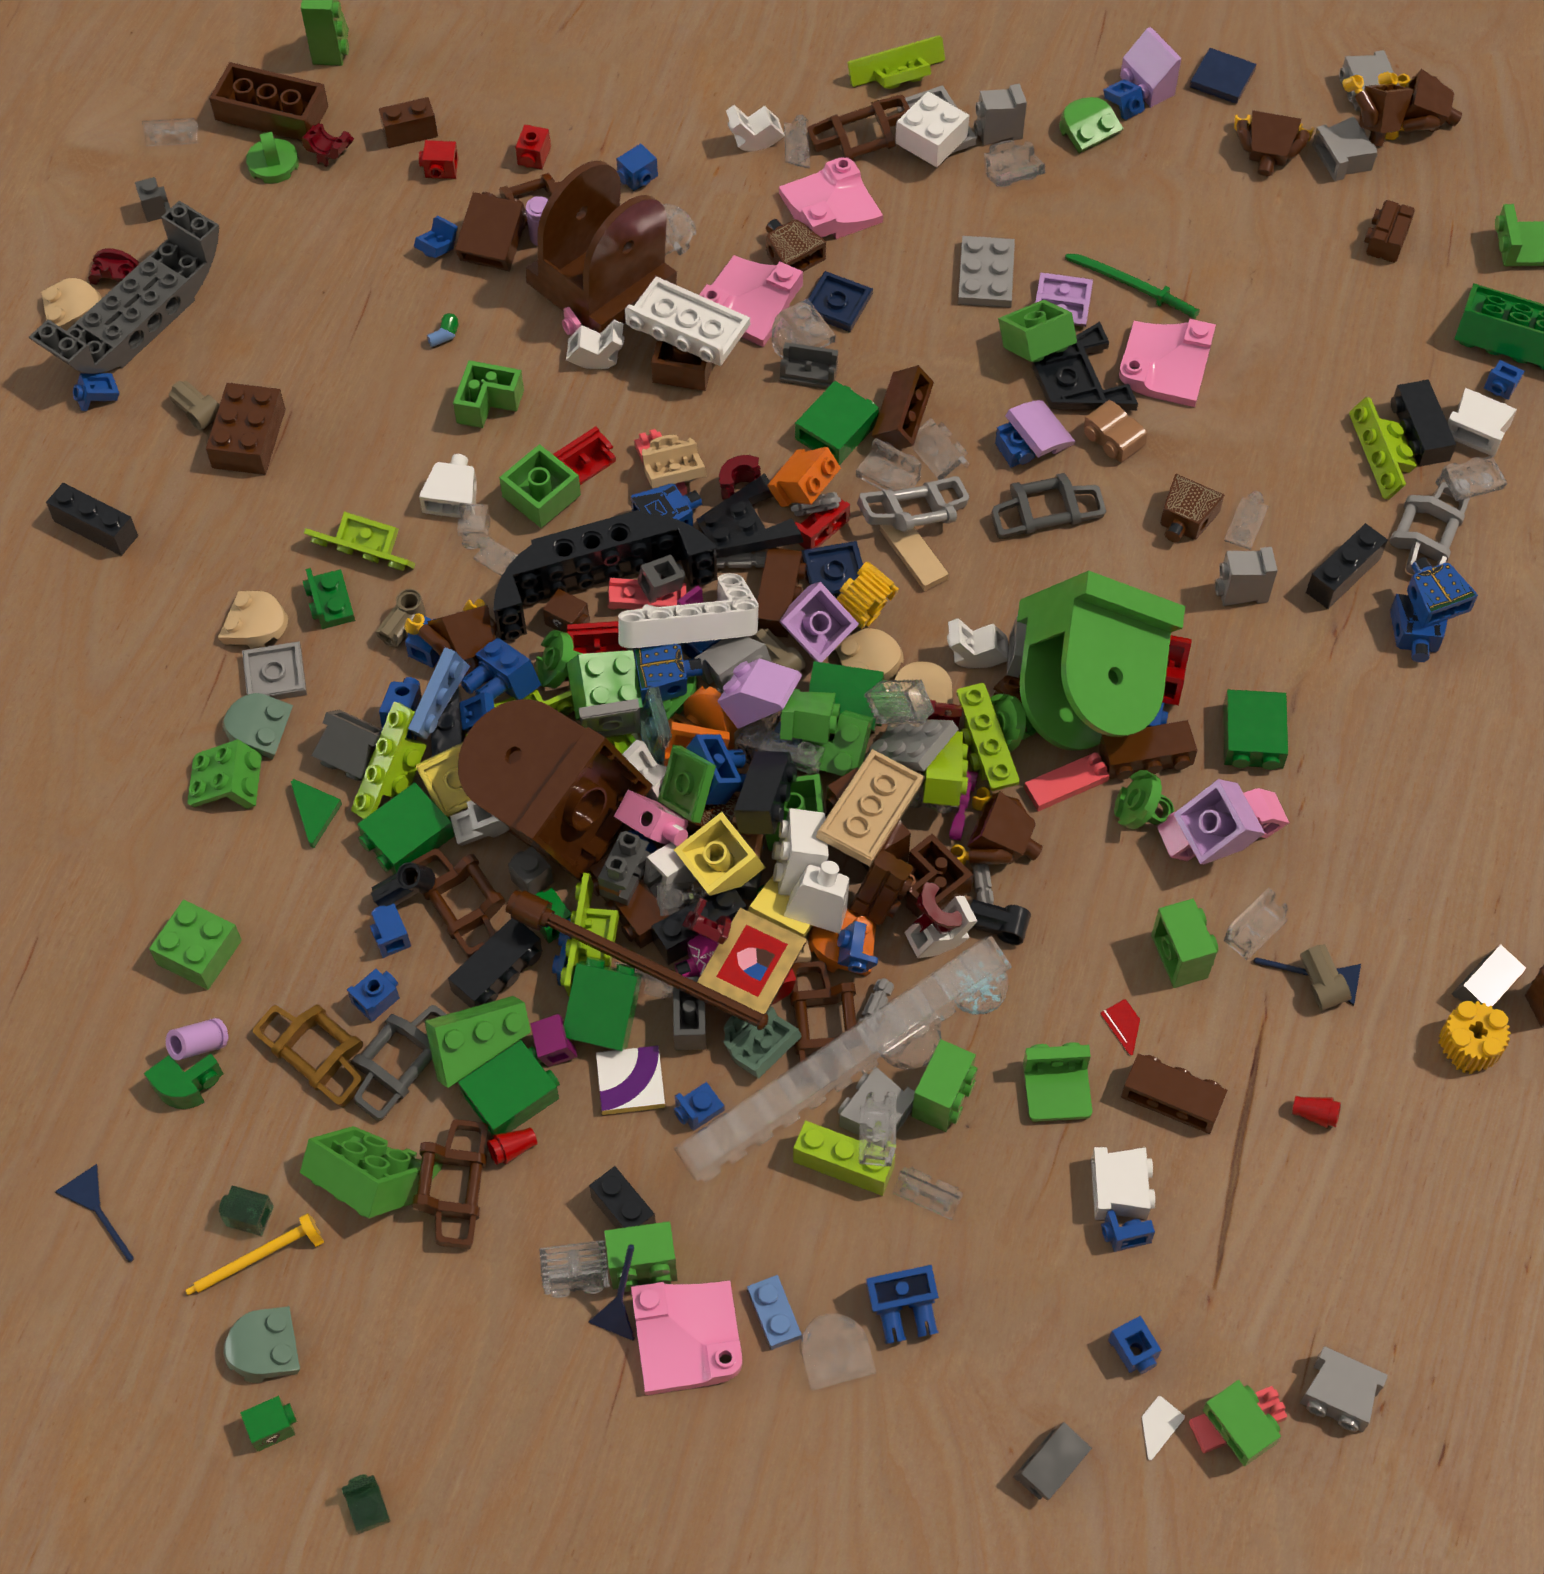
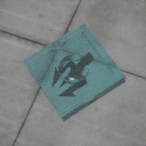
[640,687,672,765]

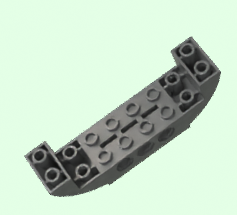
[29,201,219,374]

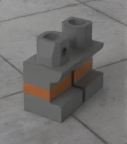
[598,831,651,906]

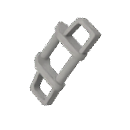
[857,476,969,532]
[1389,482,1470,575]

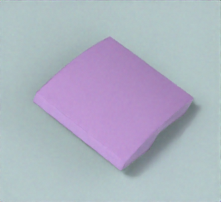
[1035,272,1093,327]
[1005,400,1075,458]

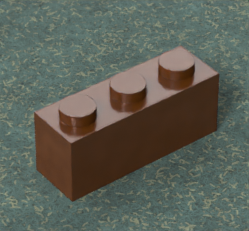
[872,365,934,453]
[757,548,807,638]
[1099,720,1197,780]
[589,856,669,949]
[1121,1053,1228,1134]

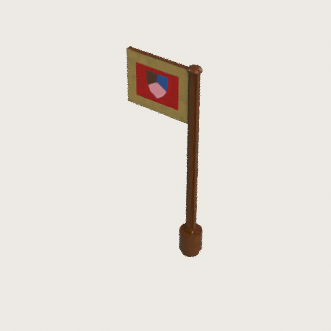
[506,890,807,1030]

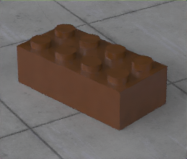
[209,62,329,141]

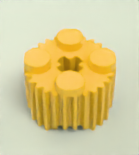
[836,561,899,629]
[1438,1001,1511,1074]

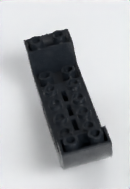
[493,509,717,641]

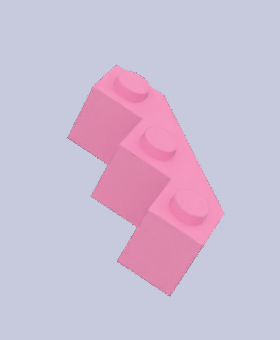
[1157,788,1289,861]

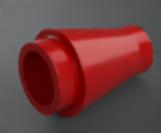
[1292,1096,1341,1129]
[487,1127,537,1165]

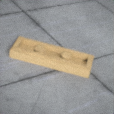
[880,525,949,591]

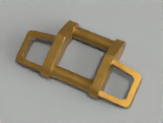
[253,1004,365,1107]

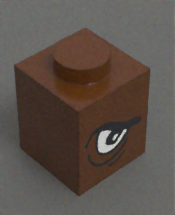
[543,588,590,633]

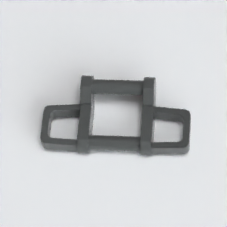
[991,473,1106,539]
[351,1005,447,1121]

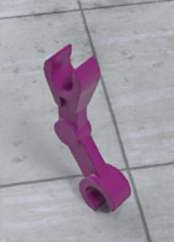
[949,770,979,841]

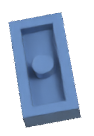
[747,1275,802,1350]

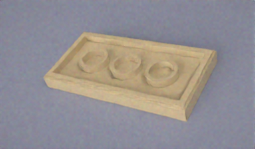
[816,749,925,866]

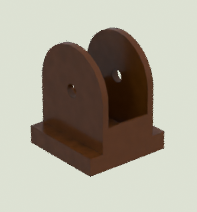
[526,161,677,333]
[458,699,653,882]

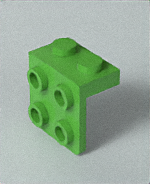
[1495,204,1544,266]
[187,739,262,809]
[1023,1042,1093,1122]

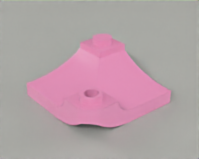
[779,158,883,239]
[699,255,803,347]
[1119,319,1216,407]
[631,1281,742,1395]

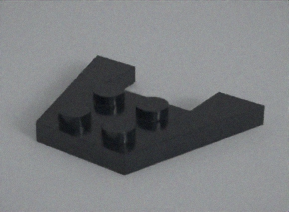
[1032,322,1138,411]
[696,473,804,558]

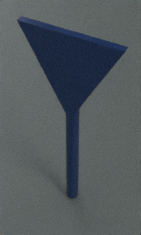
[1254,958,1361,1006]
[55,1164,134,1262]
[588,1244,635,1341]

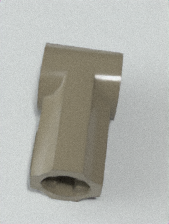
[169,380,219,431]
[376,589,426,647]
[752,628,806,672]
[1300,944,1352,1011]

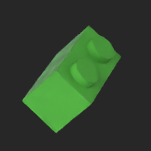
[1202,1380,1281,1467]

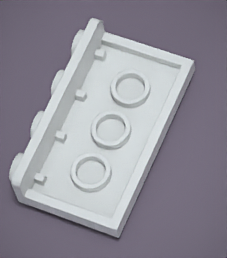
[625,276,750,366]

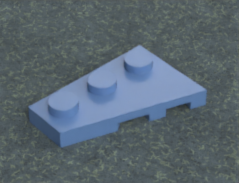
[408,647,470,740]

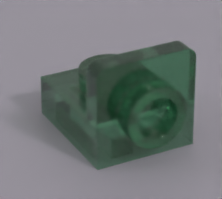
[341,1474,391,1534]

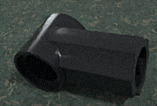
[371,862,435,906]
[970,899,1031,945]

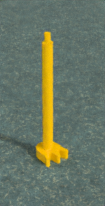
[186,1213,324,1295]

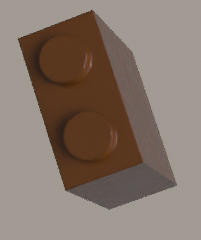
[455,192,527,271]

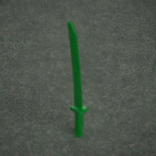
[1065,254,1200,319]

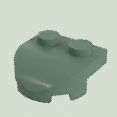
[223,693,293,759]
[723,1006,802,1079]
[223,1306,300,1383]

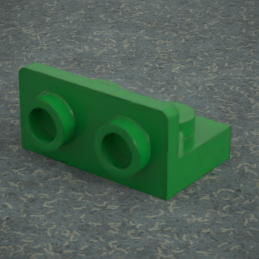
[303,568,355,629]

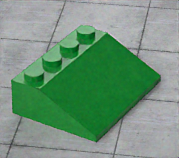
[1454,283,1544,370]

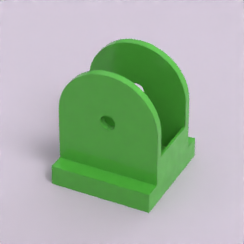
[1017,571,1185,751]

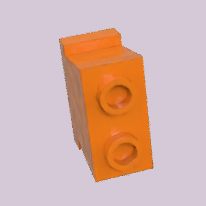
[767,447,841,507]

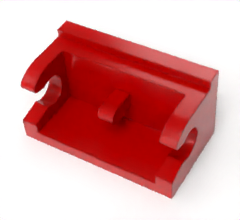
[553,426,616,485]
[795,499,850,550]
[567,621,627,654]

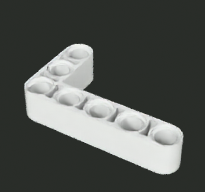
[618,573,759,648]

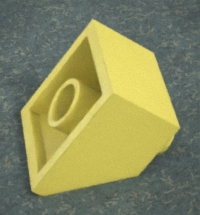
[673,812,766,896]

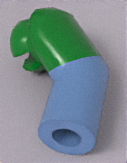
[427,313,459,347]

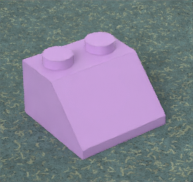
[1120,27,1181,107]
[780,582,859,662]
[717,658,802,729]
[1173,779,1265,865]

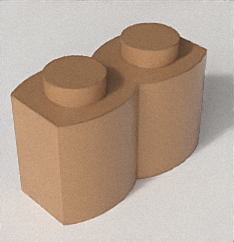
[1084,400,1147,462]

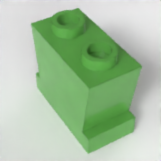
[780,689,840,744]

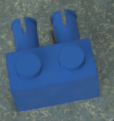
[460,638,541,700]
[686,734,747,805]
[865,1265,939,1344]

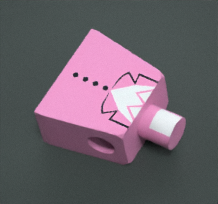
[614,790,688,846]

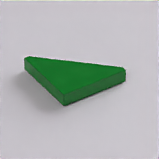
[291,779,342,848]

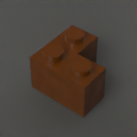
[906,834,974,918]

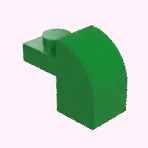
[144,1053,224,1109]

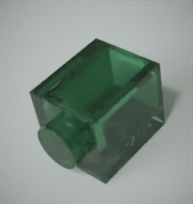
[219,1185,274,1236]

